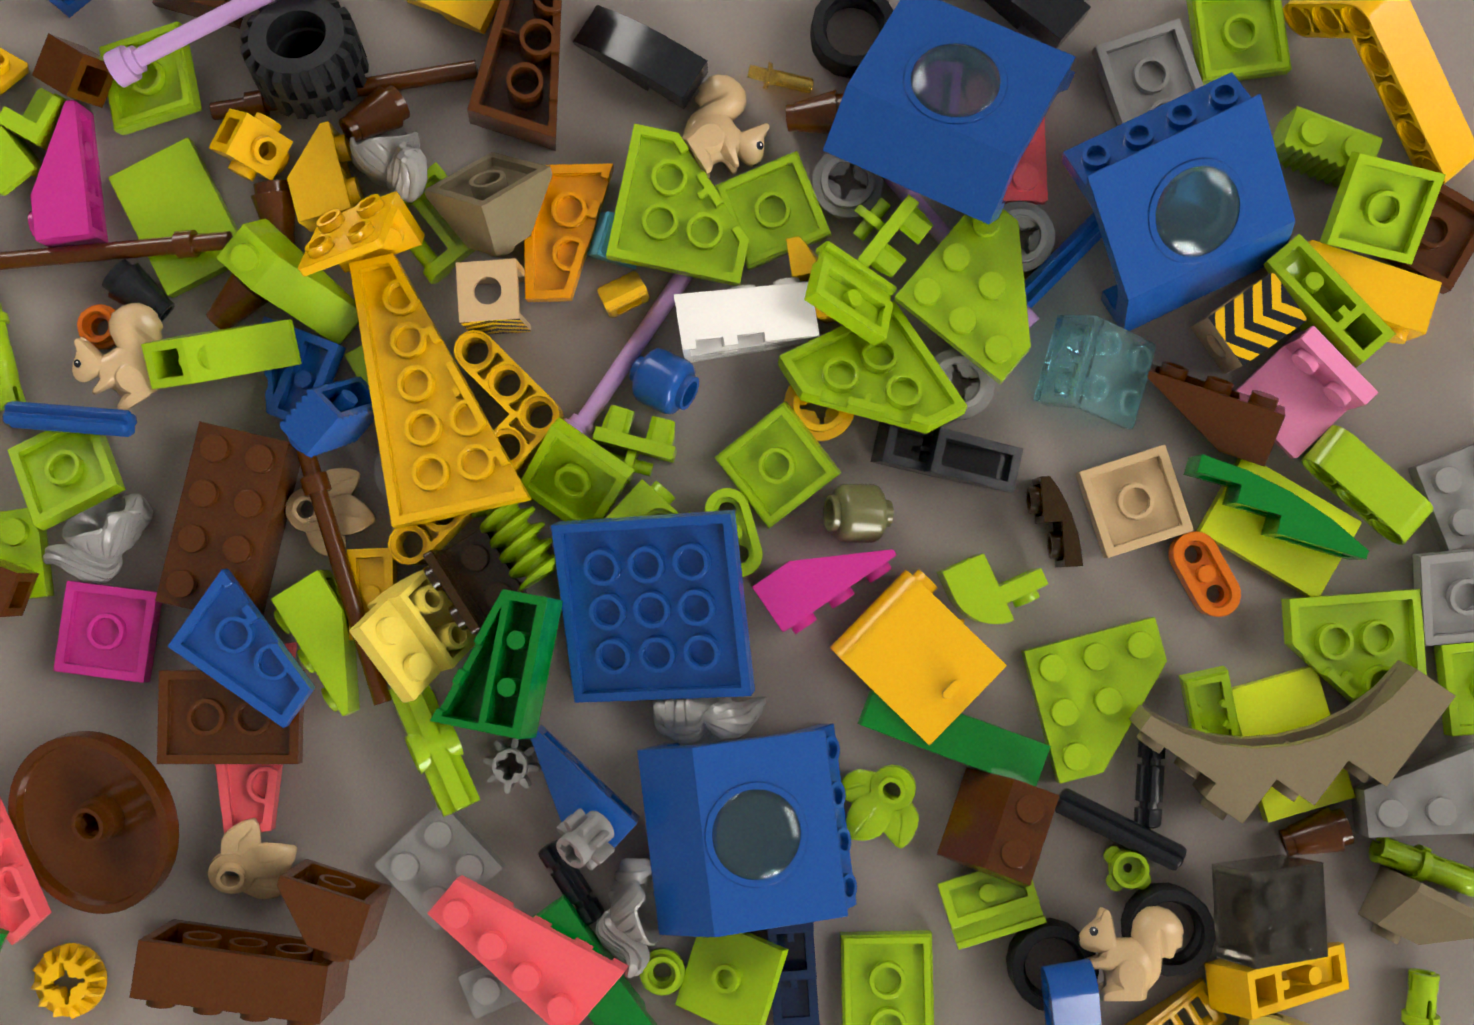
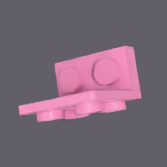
[1235,326,1379,459]

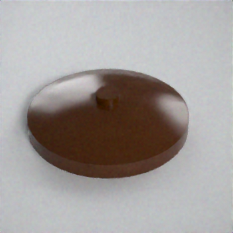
[8,731,179,914]

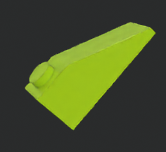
[216,219,359,344]
[1263,233,1396,368]

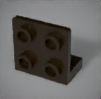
[423,529,527,635]

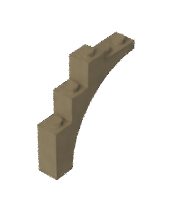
[1129,660,1456,824]

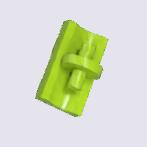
[853,194,934,278]
[592,405,677,485]

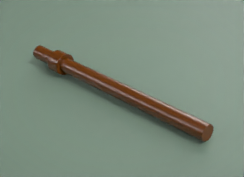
[209,59,478,120]
[0,230,233,270]
[295,449,392,706]

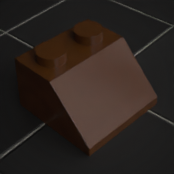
[936,768,1060,888]
[277,859,392,962]

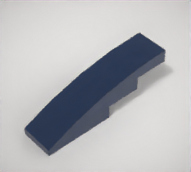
[761,838,820,1025]

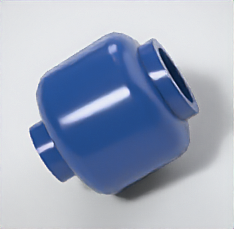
[629,348,699,415]

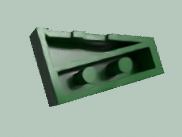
[430,589,563,739]

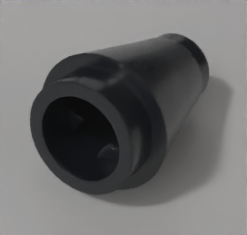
[102,259,175,322]

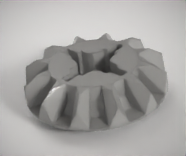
[812,153,883,219]
[1003,201,1055,272]
[934,348,995,420]

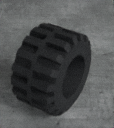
[240,0,369,119]

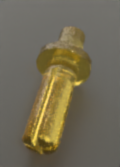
[747,62,814,94]

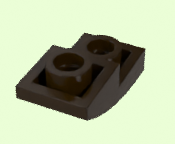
[1026,476,1083,568]

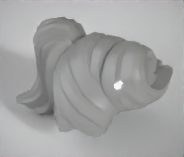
[349,129,428,202]
[42,493,153,584]
[653,697,767,746]
[595,858,663,978]

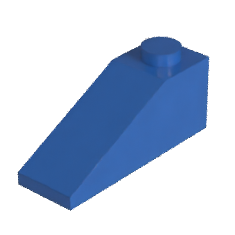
[530,724,640,848]

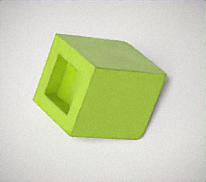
[0,88,68,151]
[0,126,42,196]

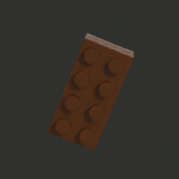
[155,421,300,616]
[129,919,350,1025]

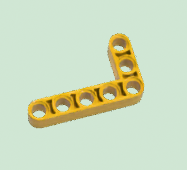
[1283,0,1474,184]
[388,330,564,565]

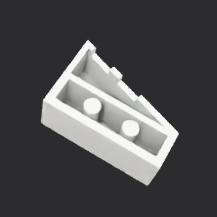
[674,277,819,363]

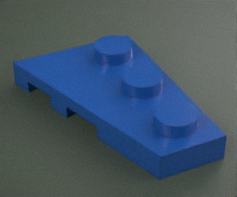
[167,568,316,728]

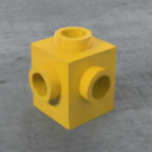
[209,108,293,182]

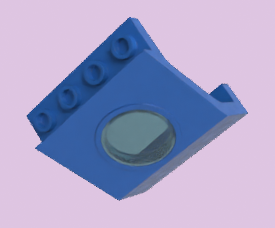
[823,0,1076,224]
[1062,72,1296,334]
[637,723,857,937]

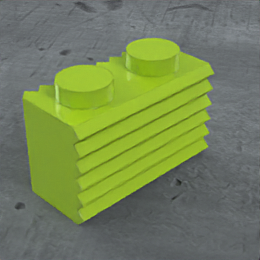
[1273,106,1383,188]

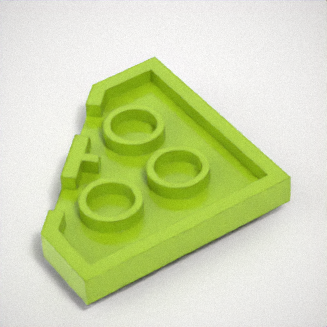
[606,123,749,286]
[895,209,1031,385]
[777,300,968,434]
[1281,589,1427,703]
[1021,617,1167,784]

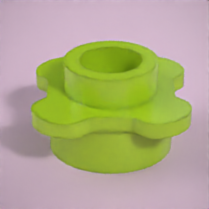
[1103,845,1151,891]

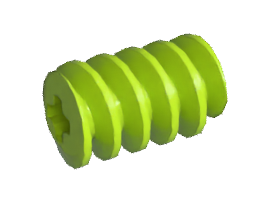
[471,503,557,592]

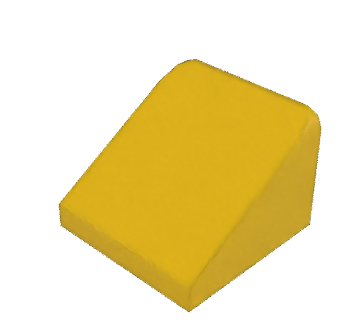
[597,271,650,318]

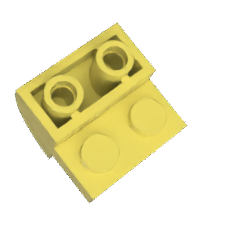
[349,570,476,703]

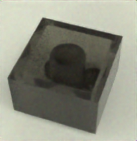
[1212,854,1328,969]

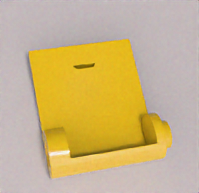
[830,569,1007,746]

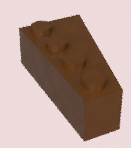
[467,0,562,151]

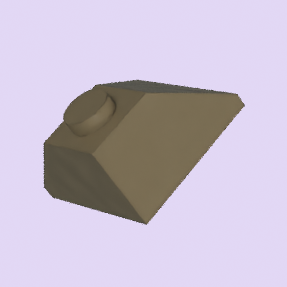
[424,152,552,257]
[1358,865,1474,945]

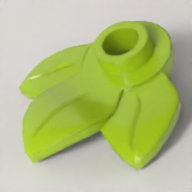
[841,764,919,849]

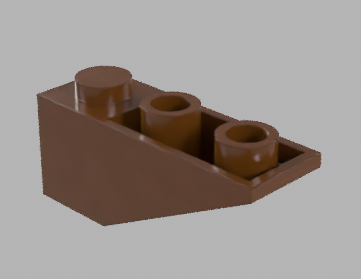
[1147,361,1286,467]

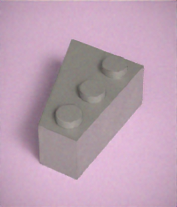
[1351,741,1474,838]

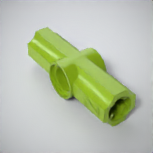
[389,685,481,818]

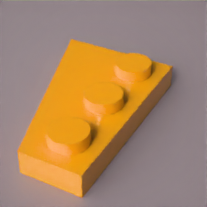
[524,163,614,302]

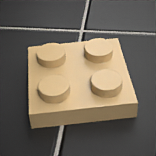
[1075,444,1194,558]

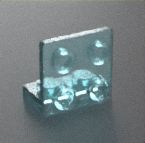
[1033,315,1156,429]

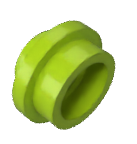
[639,948,685,995]

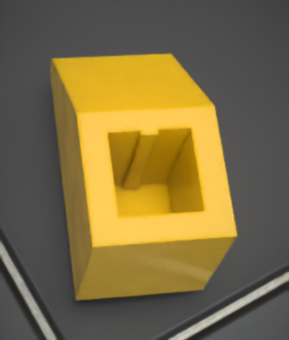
[287,121,364,232]

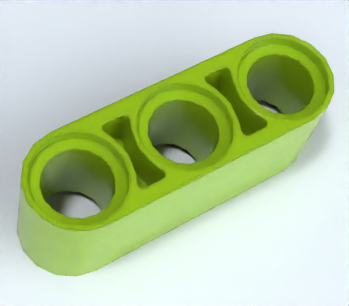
[1301,425,1434,545]

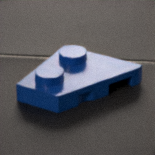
[262,316,346,420]

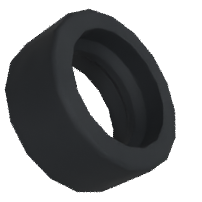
[810,0,894,78]
[1121,882,1216,977]
[1006,918,1099,1011]

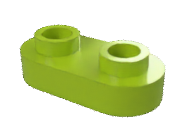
[705,488,763,577]

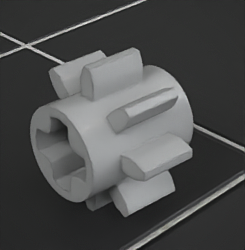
[483,738,541,794]
[556,808,615,870]

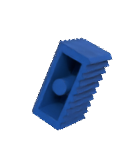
[280,377,374,458]

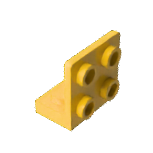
[298,191,425,276]

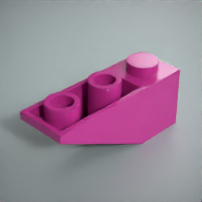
[752,549,897,634]

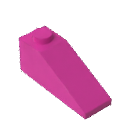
[28,100,108,247]

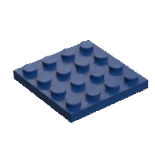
[551,510,755,703]

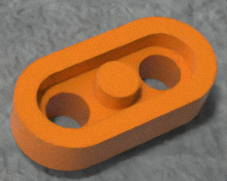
[1168,531,1241,617]

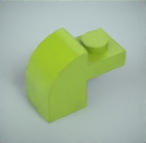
[936,553,1049,624]

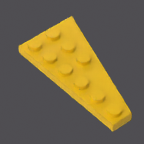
[349,253,532,529]

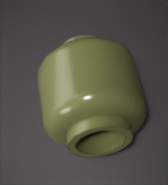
[823,484,894,543]

